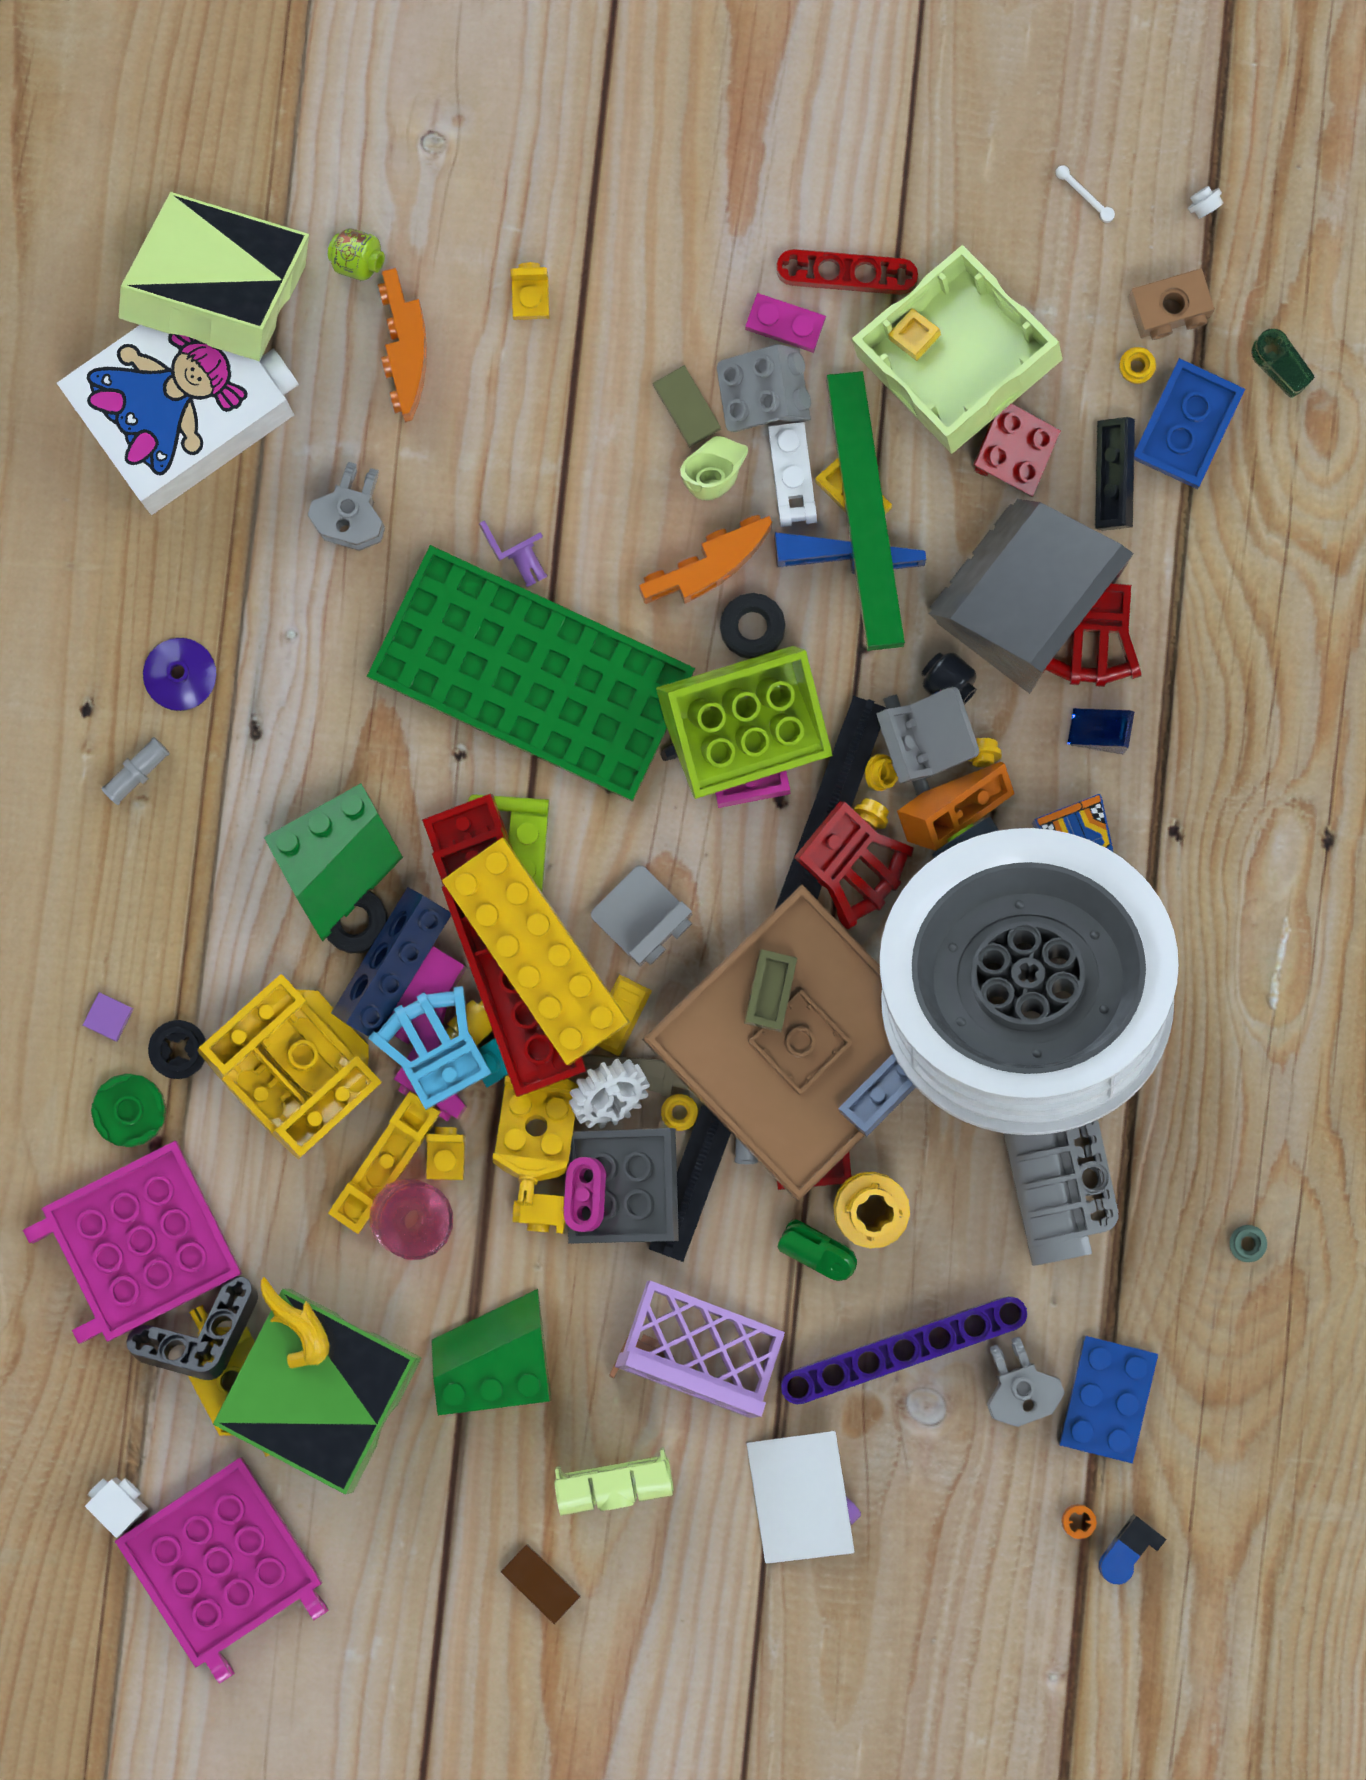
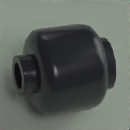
[921,653,977,705]

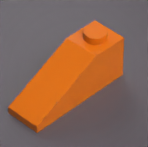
[897,762,1015,851]

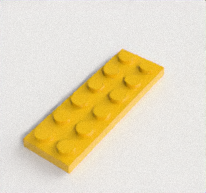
[442,837,630,1065]

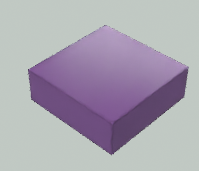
[83,992,133,1042]

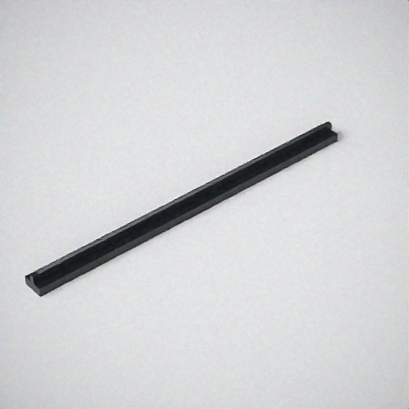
[649,696,888,1262]

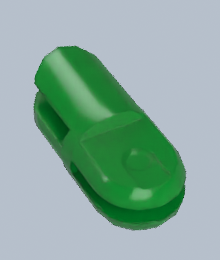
[777,1219,857,1281]

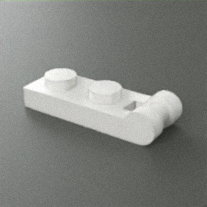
[768,422,817,527]

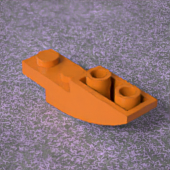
[378,268,427,422]
[639,515,772,604]

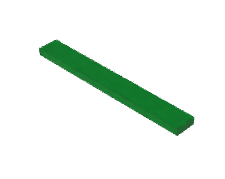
[826,371,905,651]

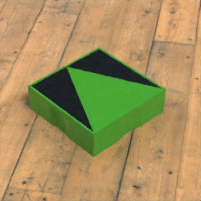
[213,1289,422,1495]

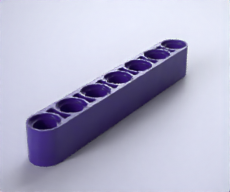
[781,1296,1027,1405]

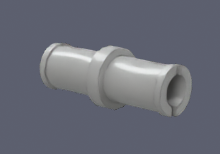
[101,737,170,805]

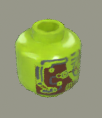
[328,228,385,281]

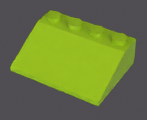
[656,646,833,799]

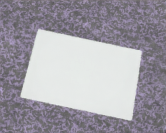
[747,1431,855,1564]

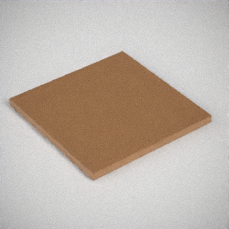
[642,885,893,1201]

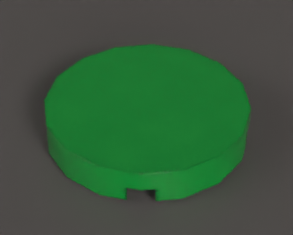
[91,1073,167,1148]

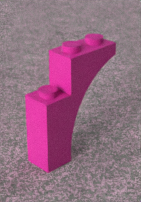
[389,946,467,1121]

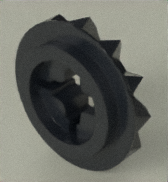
[148,1020,207,1079]

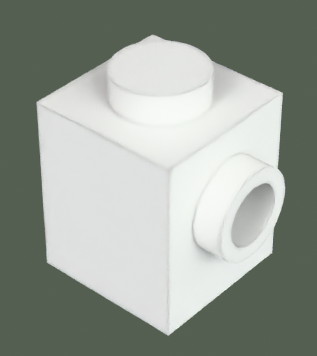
[85,1477,148,1538]

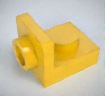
[510,262,550,320]
[426,1127,466,1180]

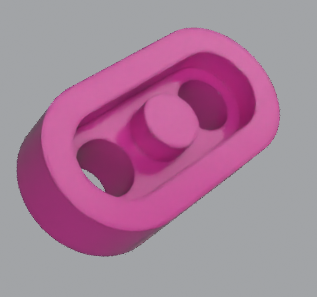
[564,1157,606,1232]

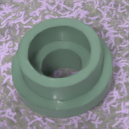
[1229,1225,1267,1262]

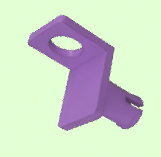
[479,521,548,587]

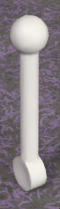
[1055,165,1115,223]

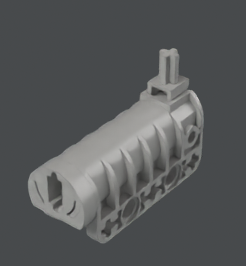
[1003,1120,1118,1266]

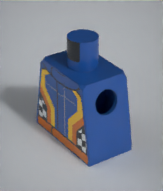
[1032,794,1113,852]

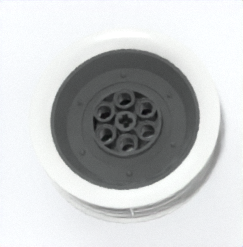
[880,828,1179,1135]

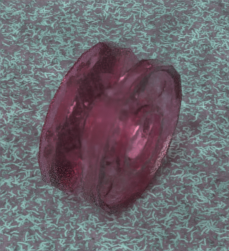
[370,1179,453,1260]

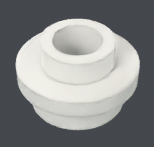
[1188,186,1224,219]

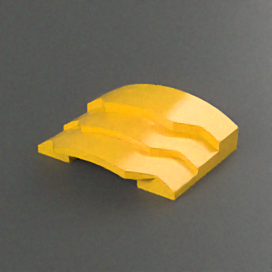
[197,974,382,1160]

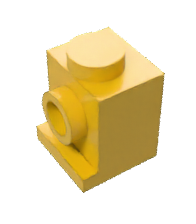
[512,1194,566,1234]

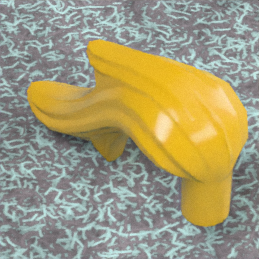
[260,1277,330,1369]

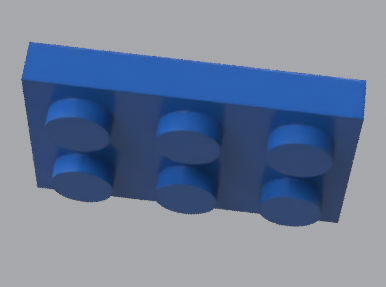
[1134,358,1245,489]
[1059,1336,1158,1464]

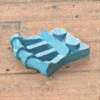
[368,986,492,1110]

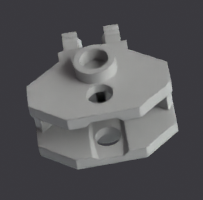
[308,462,385,551]
[987,1337,1065,1427]

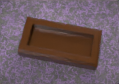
[501,1544,581,1624]

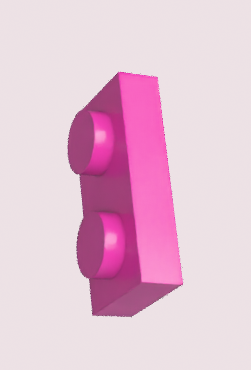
[745,293,826,353]
[715,771,791,808]

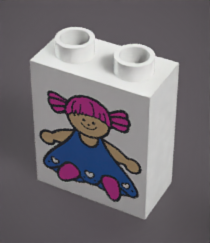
[57,325,299,515]

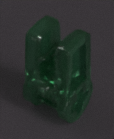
[1251,329,1315,398]

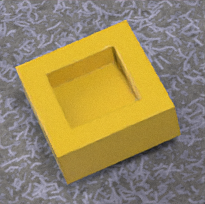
[888,308,941,361]

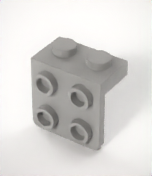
[717,344,811,432]
[876,687,979,783]
[591,866,692,967]

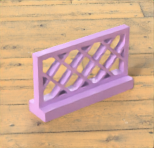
[615,1281,785,1418]

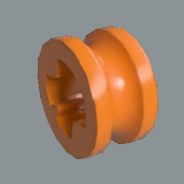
[1061,1504,1097,1539]

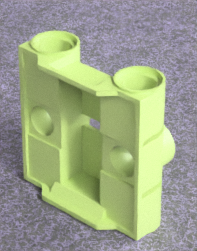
[554,1447,674,1516]

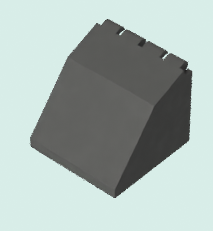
[928,499,1134,694]

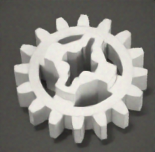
[569,1059,650,1129]

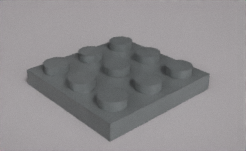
[568,1128,679,1244]

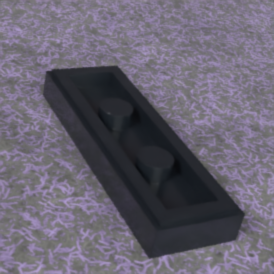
[1095,417,1135,531]

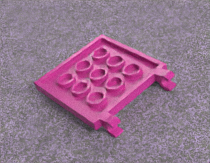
[23,1141,242,1344]
[115,1457,329,1684]

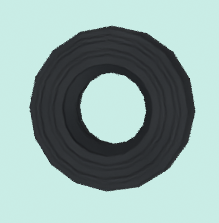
[720,593,786,659]
[327,890,388,954]

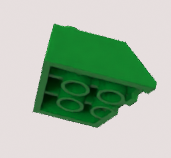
[264,783,403,942]
[432,1289,552,1416]

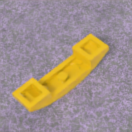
[328,1091,441,1234]

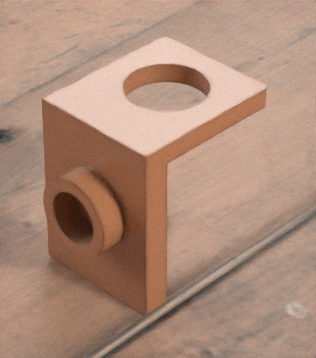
[609,1334,674,1378]

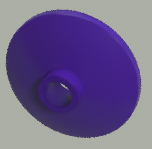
[143,638,217,711]

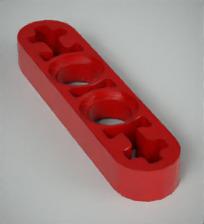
[776,249,918,295]

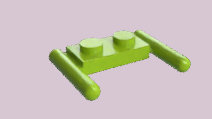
[468,794,549,892]

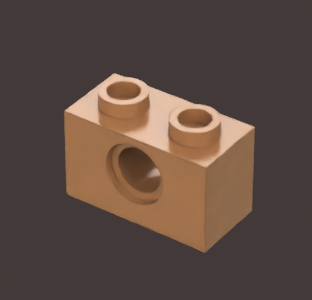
[1128,268,1215,340]

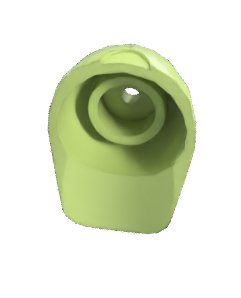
[680,436,748,501]

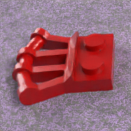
[1043,584,1142,687]
[794,802,914,929]

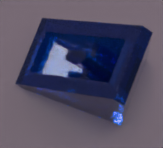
[1067,708,1135,755]

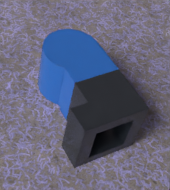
[1098,1514,1167,1585]

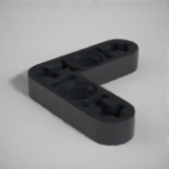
[126,1276,258,1380]

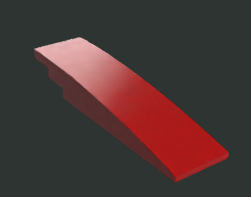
[422,793,587,1097]

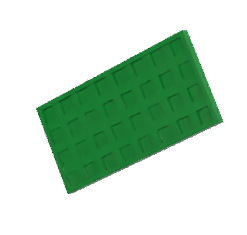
[367,545,695,802]

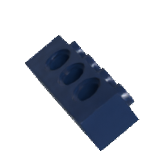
[331,887,451,1037]

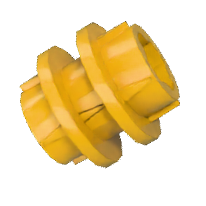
[833,1171,910,1249]

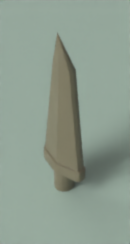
[582,1054,690,1097]

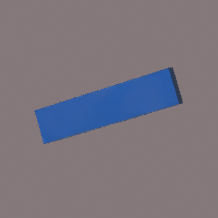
[774,532,926,574]

